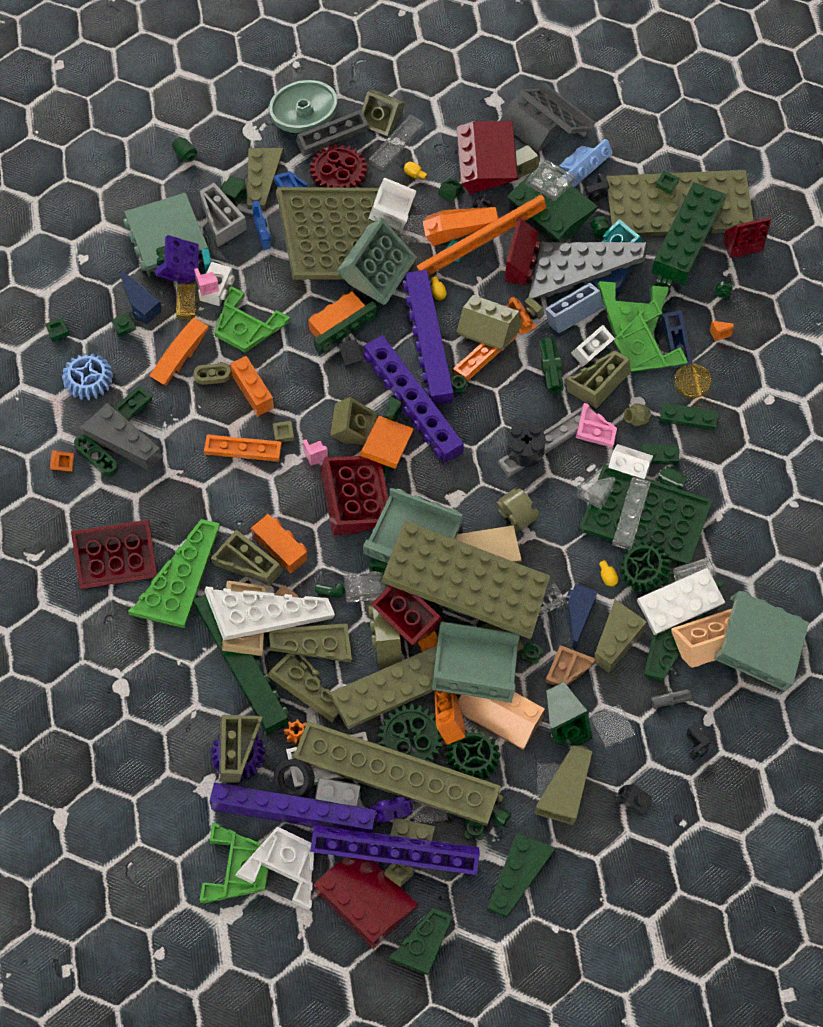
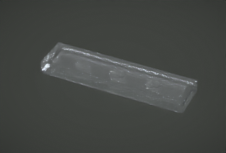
[369,114,424,171]
[612,477,651,549]

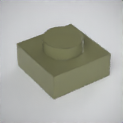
[525,296,544,320]
[273,421,294,443]
[384,863,414,887]

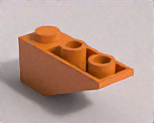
[434,691,465,745]

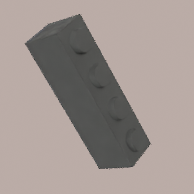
[296,110,368,156]

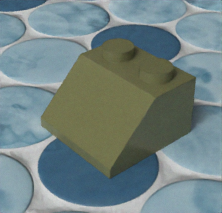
[362,90,405,136]
[330,397,377,445]

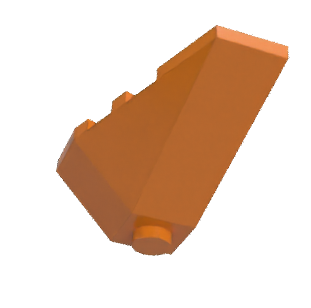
[423,207,498,247]

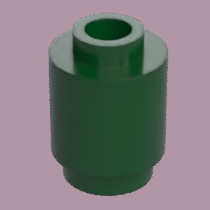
[172,137,197,163]
[658,466,688,490]

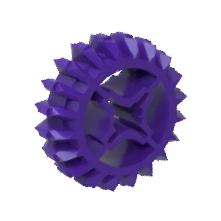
[210,734,265,782]

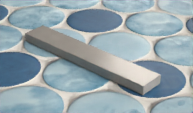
[498,403,596,477]

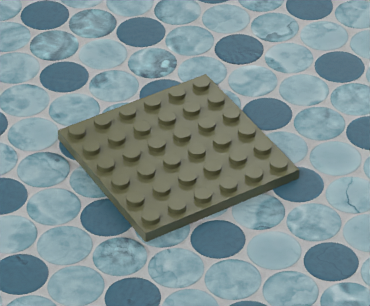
[276,187,379,280]

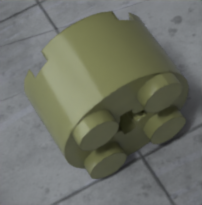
[496,487,540,533]

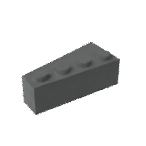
[80,403,162,470]

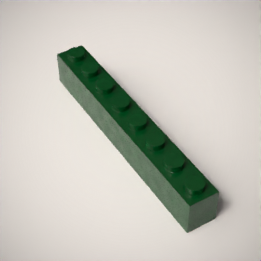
[194,589,290,736]

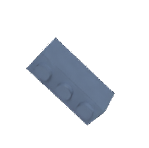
[545,283,604,334]

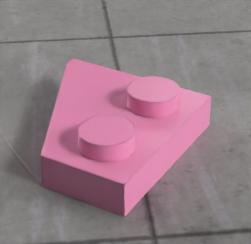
[576,403,617,448]

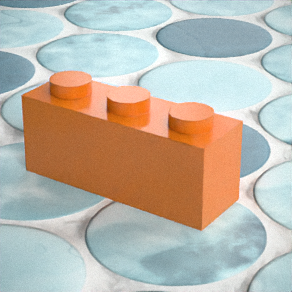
[308,292,365,338]
[230,356,274,416]
[251,514,308,574]

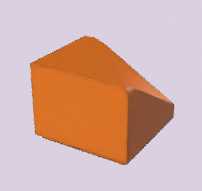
[709,321,734,341]
[50,450,74,472]

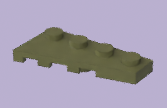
[268,623,352,662]
[268,653,339,722]

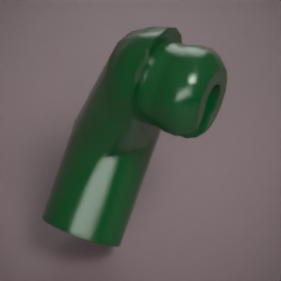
[315,583,345,597]

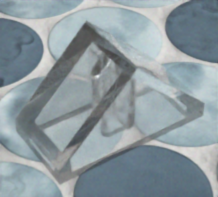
[576,477,615,509]

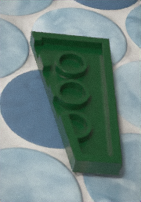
[487,833,556,918]

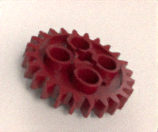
[310,144,367,188]

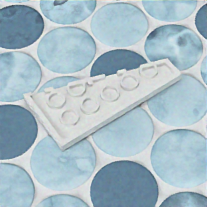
[205,587,335,640]

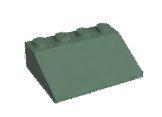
[337,218,417,305]

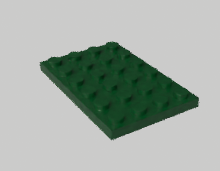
[579,464,712,567]

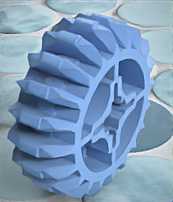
[62,353,113,401]

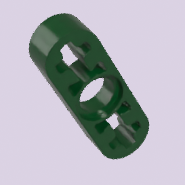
[74,435,118,477]

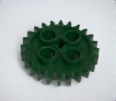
[378,704,444,762]

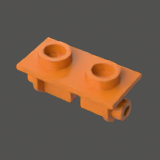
[506,297,537,335]

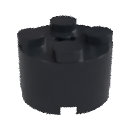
[507,423,546,467]

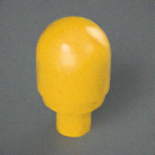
[404,162,428,180]
[431,277,447,301]
[599,560,619,587]

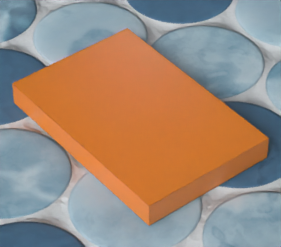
[360,416,414,469]

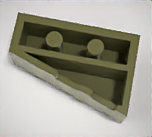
[566,351,631,409]
[594,599,647,673]
[219,715,263,782]

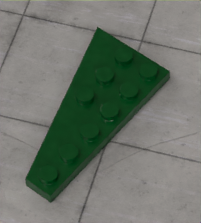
[644,570,724,681]

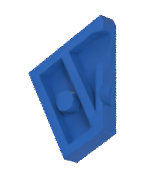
[252,200,272,250]

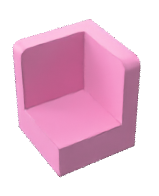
[194,268,219,296]
[303,440,328,466]

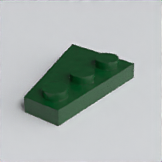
[389,908,453,976]

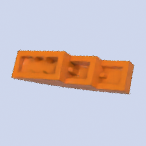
[149,318,209,386]

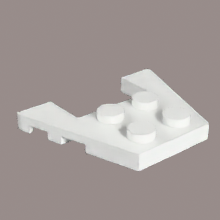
[235,827,314,910]

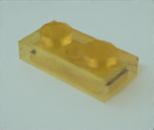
[176,284,196,319]

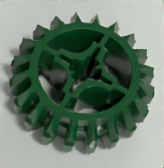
[619,540,672,593]
[446,728,501,780]

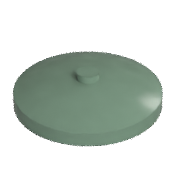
[269,80,338,133]

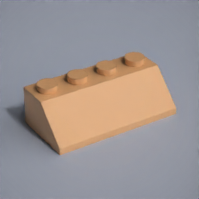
[671,609,732,668]
[458,692,545,750]

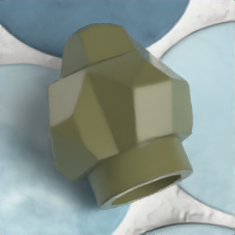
[624,403,651,426]

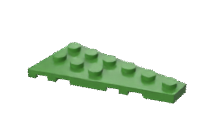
[128,519,220,628]

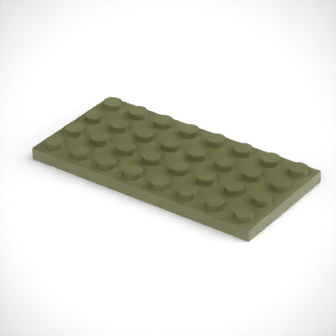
[606,170,754,237]
[381,520,550,639]

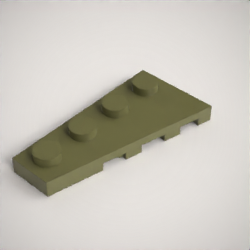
[247,148,284,209]

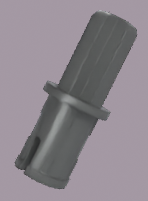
[651,689,692,709]

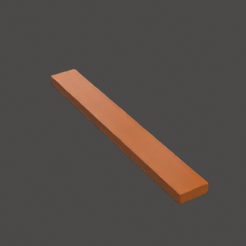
[417,194,547,276]

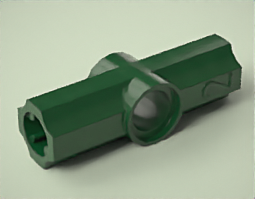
[540,338,564,394]

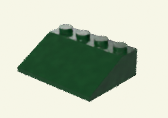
[507,165,598,242]

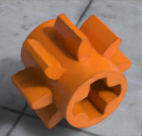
[284,719,307,746]

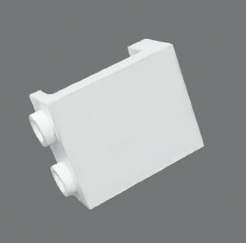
[369,178,416,232]

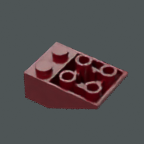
[723,217,772,258]

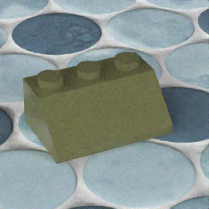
[456,295,522,351]

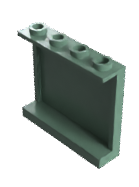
[123,193,208,277]
[363,488,463,563]
[714,591,809,691]
[431,622,520,703]

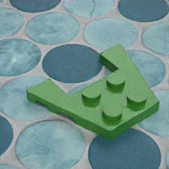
[598,281,669,337]
[214,286,290,353]
[614,299,688,372]
[200,823,269,903]

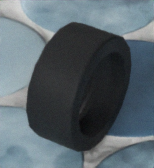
[273,759,315,797]

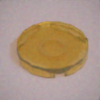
[674,363,712,398]

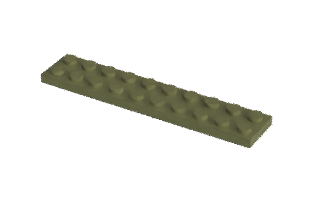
[330,623,524,729]
[293,721,501,826]

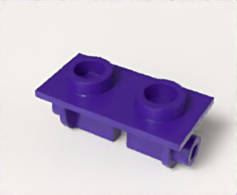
[370,796,413,823]

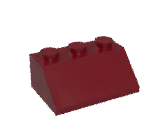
[505,218,540,286]
[370,585,443,646]

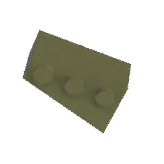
[211,530,283,586]
[368,597,401,668]

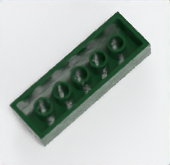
[652,182,727,285]

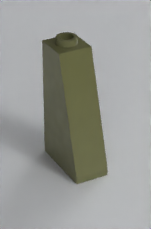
[533,745,592,825]

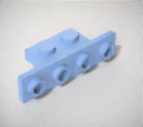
[559,139,613,187]

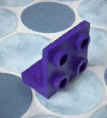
[155,235,199,284]

